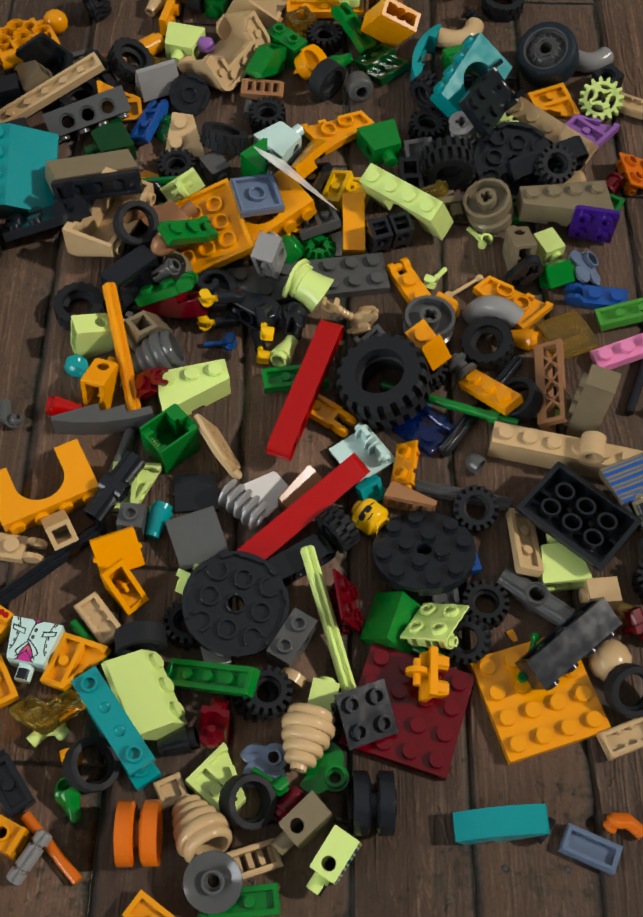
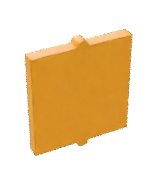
[89,526,145,573]

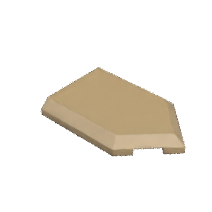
[193,413,242,479]

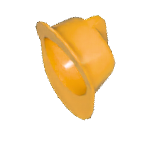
[293,44,327,80]

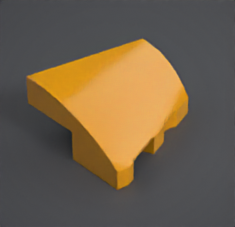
[291,139,330,179]

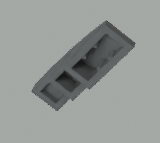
[50,403,154,435]

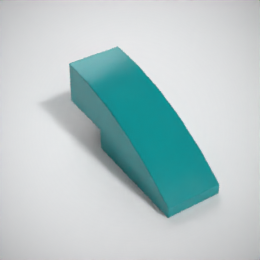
[453,803,550,845]

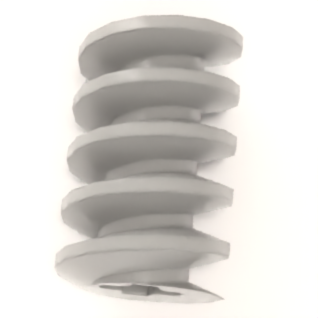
[448,110,479,150]
[218,479,275,531]

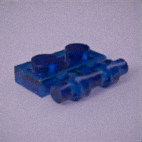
[391,404,454,457]

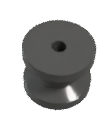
[447,352,477,381]

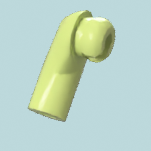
[26,720,69,748]

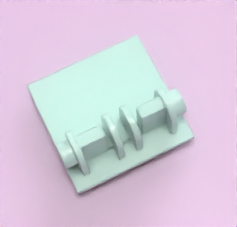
[328,423,395,485]

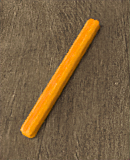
[102,282,142,412]

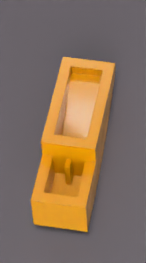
[341,193,365,255]

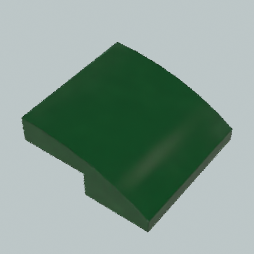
[353,43,411,87]

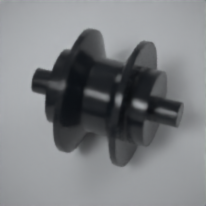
[461,5,482,20]

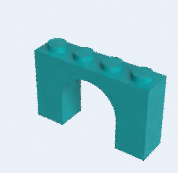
[429,32,513,118]

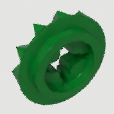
[302,234,336,260]

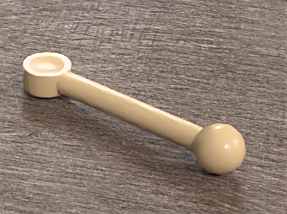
[445,274,484,298]

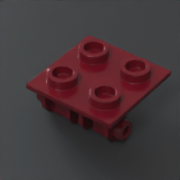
[330,568,363,635]

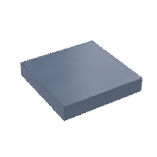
[230,173,285,218]

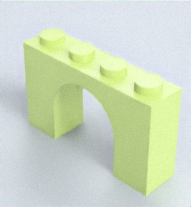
[359,163,454,240]

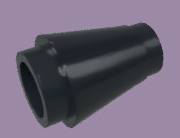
[157,726,201,757]

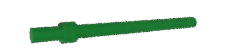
[380,381,519,425]

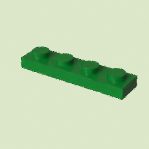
[166,658,261,698]

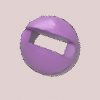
[198,36,215,53]

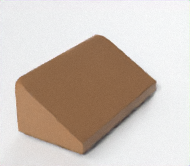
[278,465,323,511]

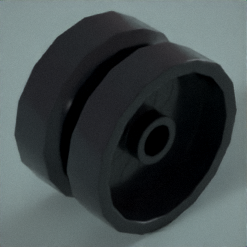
[351,770,397,836]

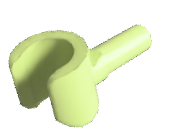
[467,226,493,249]
[424,267,447,290]

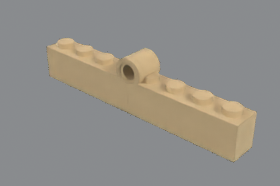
[487,421,643,479]

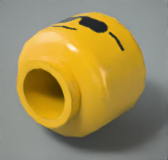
[351,498,389,536]

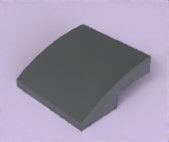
[165,506,229,571]

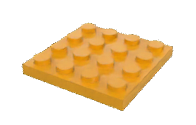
[166,178,254,275]
[468,637,611,765]

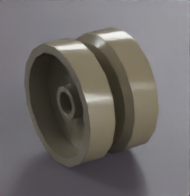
[463,178,515,235]

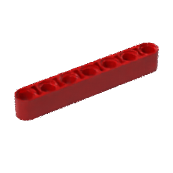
[266,319,344,461]
[236,452,370,560]

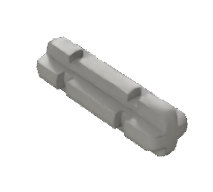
[6,829,52,886]

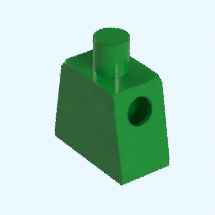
[356,119,401,168]

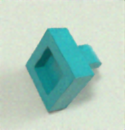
[354,474,385,502]

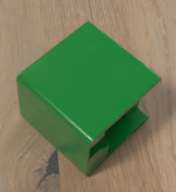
[139,404,200,474]

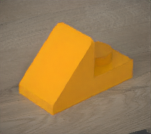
[404,319,452,372]

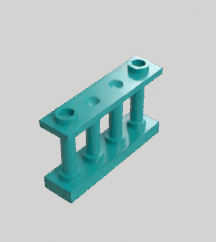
[71,666,162,792]

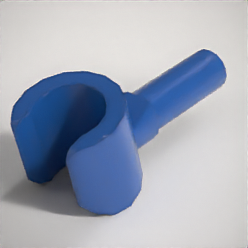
[203,332,237,351]

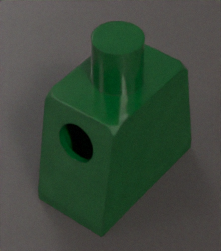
[82,117,137,160]

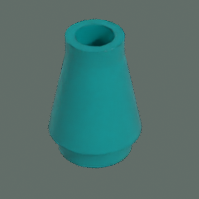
[144,500,173,540]

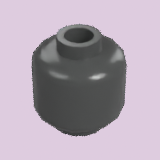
[345,71,374,102]

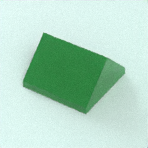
[240,138,268,177]
[359,591,421,655]

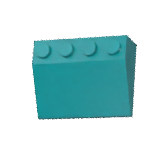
[0,123,59,216]

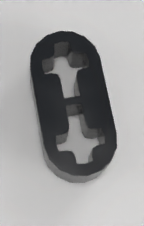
[505,255,544,291]

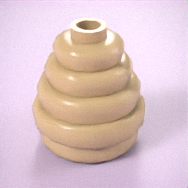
[281,703,336,773]
[171,794,233,863]

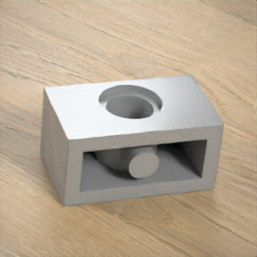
[250,231,287,279]

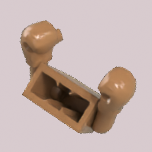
[122,200,198,257]

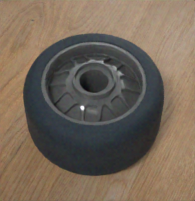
[516,21,579,88]

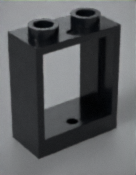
[100,244,160,314]

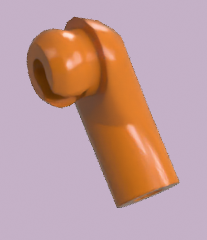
[603,812,643,840]

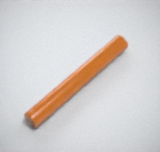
[20,811,83,886]

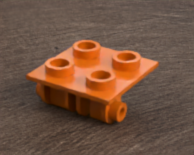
[616,152,643,196]

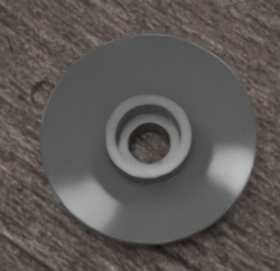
[183,851,243,914]

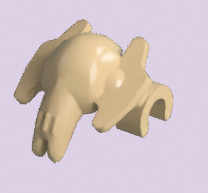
[321,297,379,336]

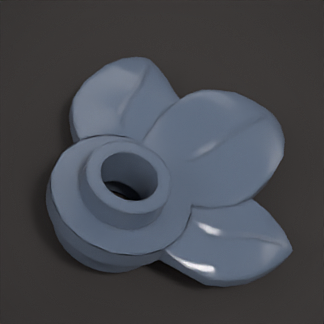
[569,250,601,286]
[240,743,288,788]

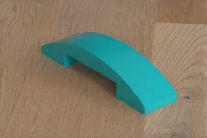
[410,24,442,81]

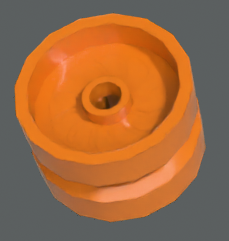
[113,799,163,868]

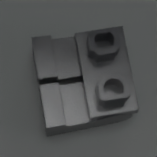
[365,211,415,254]

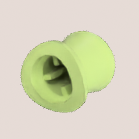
[282,259,334,314]

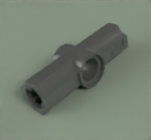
[495,566,575,627]

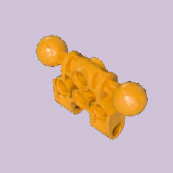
[0,9,68,71]

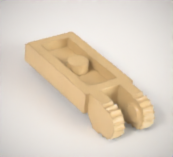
[0,532,48,564]

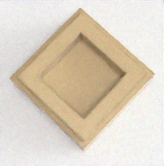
[153,772,188,812]

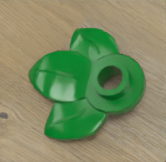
[300,741,349,795]

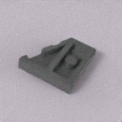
[299,200,342,241]

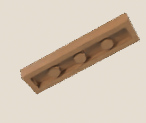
[534,338,568,433]

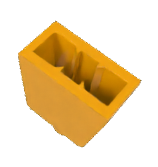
[80,357,120,411]

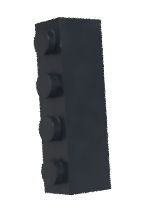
[515,597,622,691]

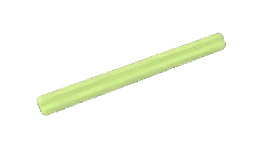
[300,545,356,692]

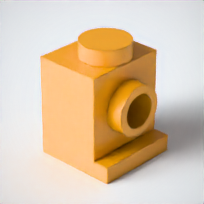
[0,814,32,861]

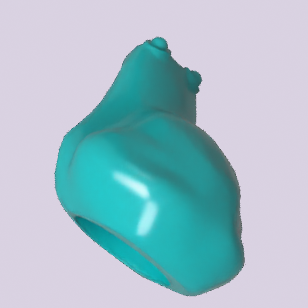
[64,355,89,378]

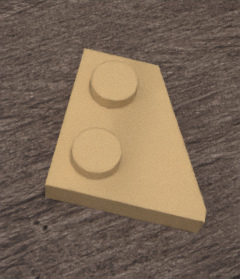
[165,112,205,160]

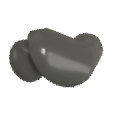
[0,399,24,429]

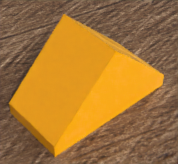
[100,558,150,616]

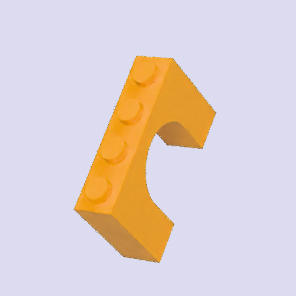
[242,170,317,262]
[0,439,98,535]

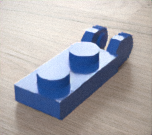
[130,99,169,145]
[564,282,628,309]

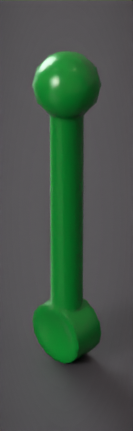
[517,631,541,683]

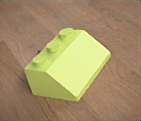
[101,649,188,740]

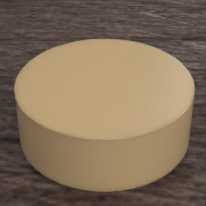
[281,667,306,691]

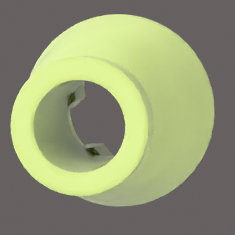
[270,335,298,367]

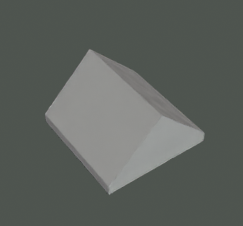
[135,59,179,102]

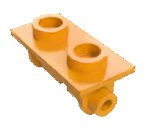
[390,440,420,489]

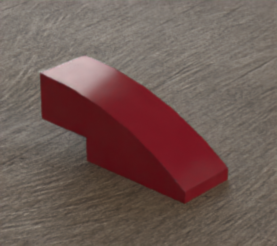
[138,291,214,318]

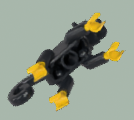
[195,268,307,365]

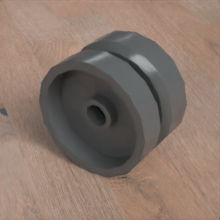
[402,295,455,347]

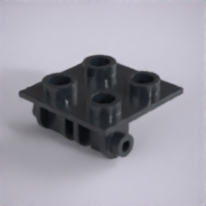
[331,678,399,750]

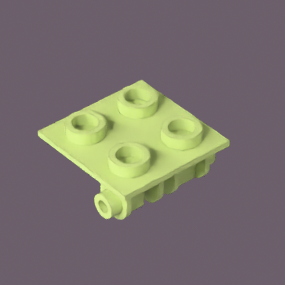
[400,602,469,650]

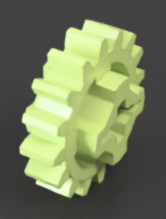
[579,76,624,123]

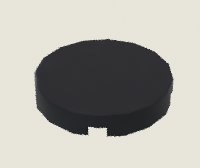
[169,73,210,116]

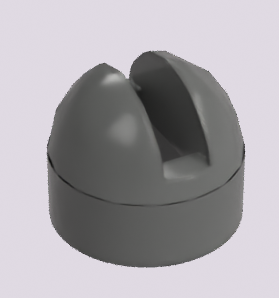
[465,453,486,475]

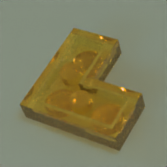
[9,688,86,736]

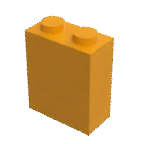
[360,0,421,48]

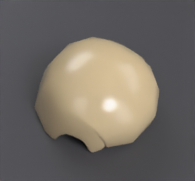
[588,639,632,681]

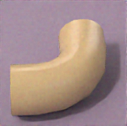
[436,17,484,49]

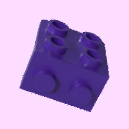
[567,205,620,243]

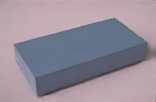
[558,822,623,876]

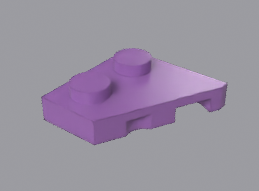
[565,114,620,152]

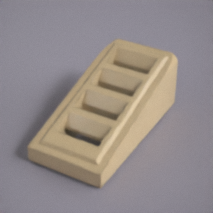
[226,838,283,882]

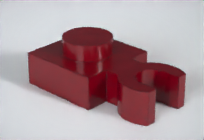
[135,366,168,400]

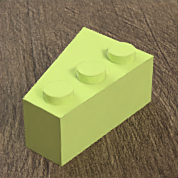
[158,359,231,416]

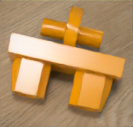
[405,646,450,702]

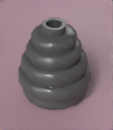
[130,329,185,374]

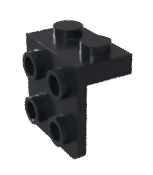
[16,32,73,76]

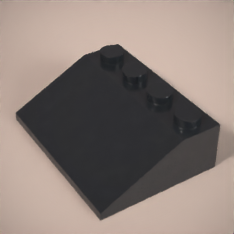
[515,461,642,572]

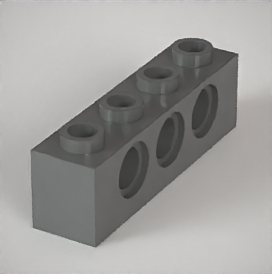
[42,85,132,143]

